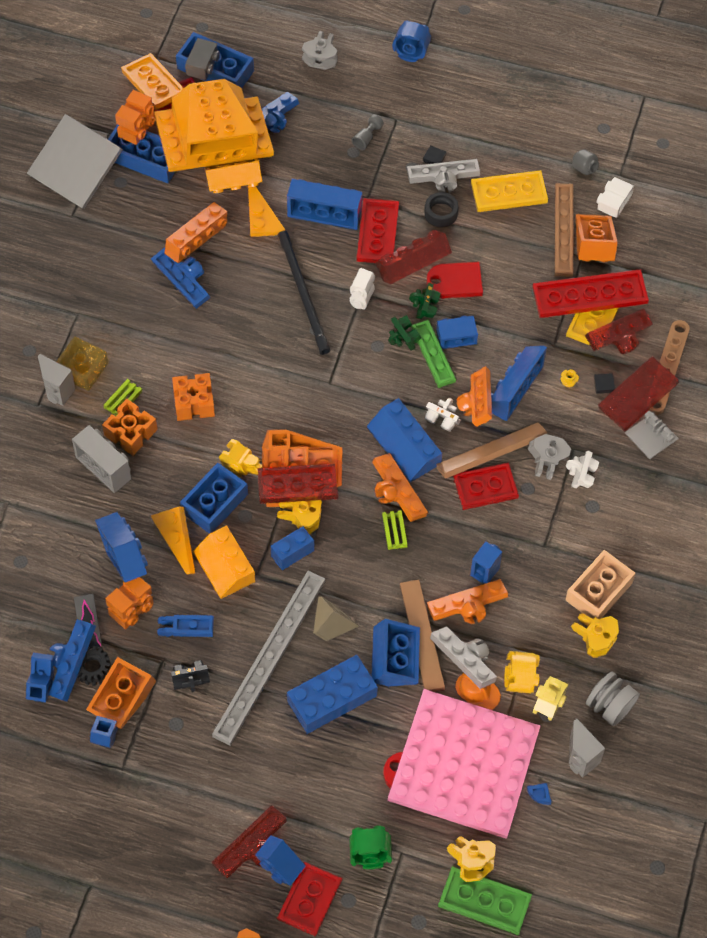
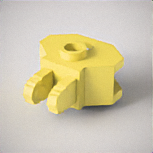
[533,676,568,721]

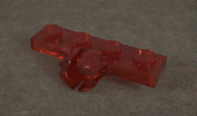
[585,309,653,355]
[212,805,287,878]

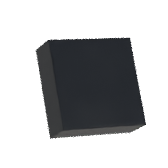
[423,145,446,164]
[594,373,615,394]

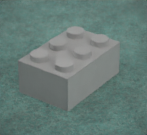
[72,425,131,493]

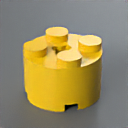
[504,651,540,694]

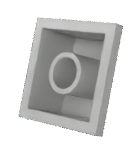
[38,354,75,406]
[569,719,605,778]

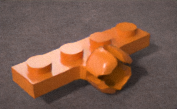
[456,366,492,427]
[372,453,428,522]
[427,579,508,624]

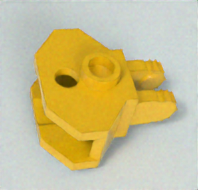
[219,439,264,478]
[277,491,322,534]
[571,613,619,658]
[447,836,495,882]

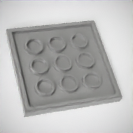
[27,114,123,209]

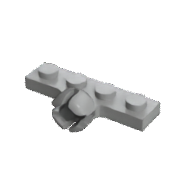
[407,159,480,193]
[430,626,497,689]

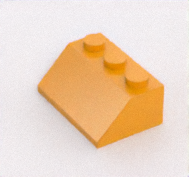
[204,159,262,193]
[193,526,255,599]

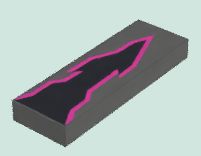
[74,594,102,650]

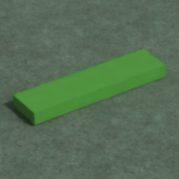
[411,320,456,388]

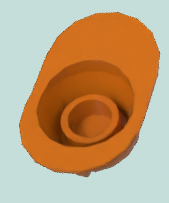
[455,673,500,710]

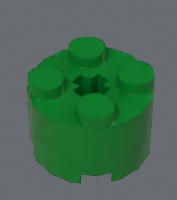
[349,826,392,869]

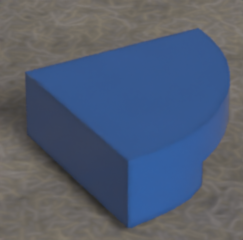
[526,783,551,805]

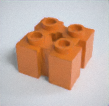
[115,90,155,145]
[172,373,215,421]
[102,399,158,456]
[105,577,154,630]

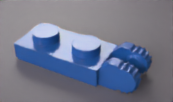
[157,615,214,637]

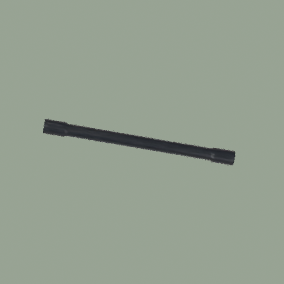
[278,231,331,355]

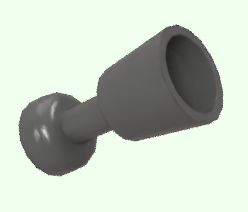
[351,114,384,150]

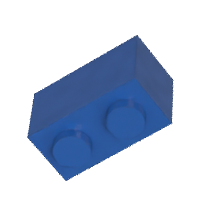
[436,316,478,349]
[270,526,314,570]
[470,541,502,584]
[256,835,305,886]

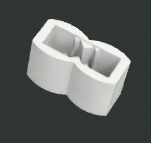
[596,177,634,218]
[350,268,375,309]

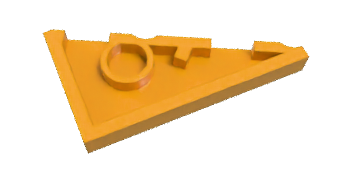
[248,186,285,237]
[151,507,195,575]

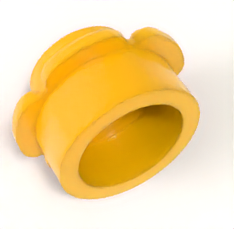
[560,369,579,387]

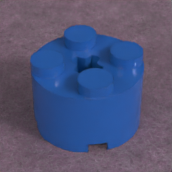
[392,20,431,62]

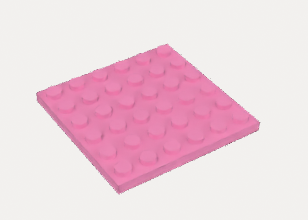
[387,689,540,839]

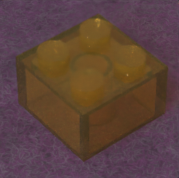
[56,336,108,391]

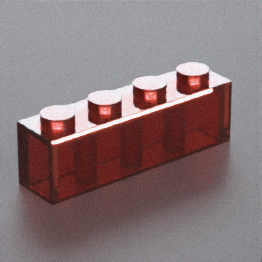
[376,230,452,285]

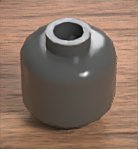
[572,149,599,175]

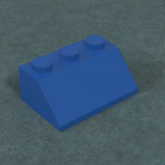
[372,619,420,687]

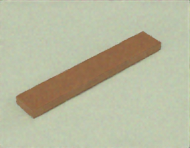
[555,183,573,277]
[436,423,547,479]
[400,580,445,692]

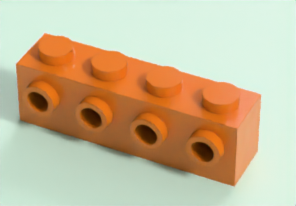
[165,202,228,263]

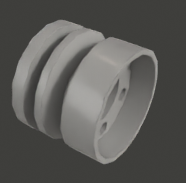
[586,672,640,726]

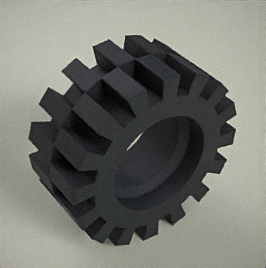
[77,646,111,686]

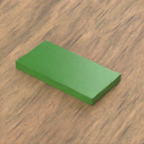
[438,866,532,935]

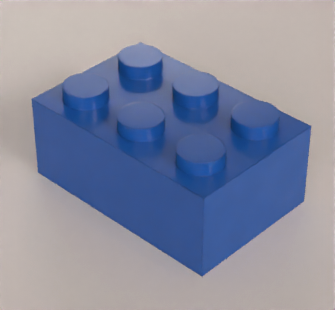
[180,463,248,534]

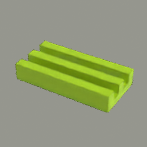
[104,379,142,416]
[382,510,407,550]

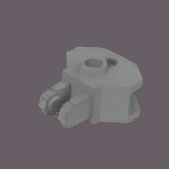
[302,31,337,70]
[528,434,571,480]

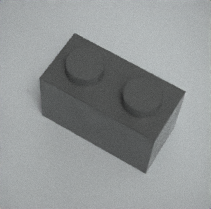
[185,38,220,81]

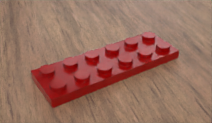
[532,269,649,318]

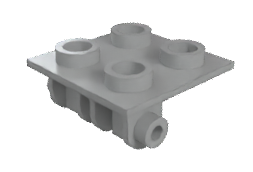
[625,411,678,459]

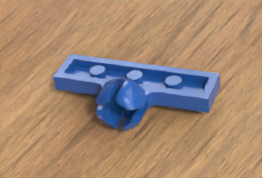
[262,92,299,133]
[151,248,210,309]
[47,619,96,702]

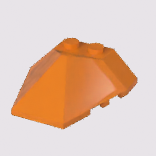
[262,429,342,507]

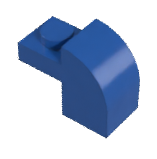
[26,652,55,702]
[90,716,118,748]

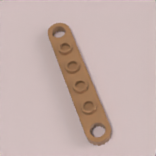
[646,320,690,415]

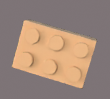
[566,550,635,619]

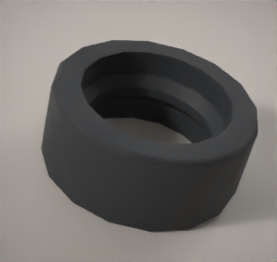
[424,192,459,227]

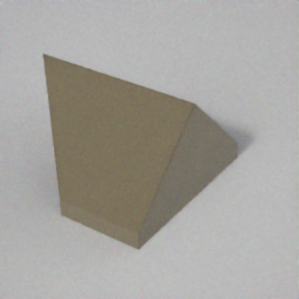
[313,596,359,641]

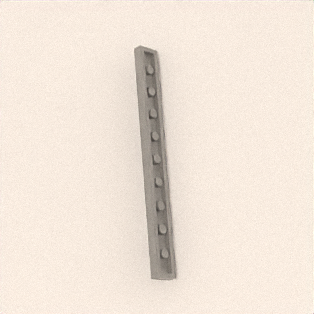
[212,571,325,746]

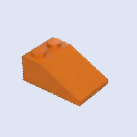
[575,214,617,262]
[86,657,156,729]

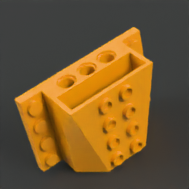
[154,79,274,172]

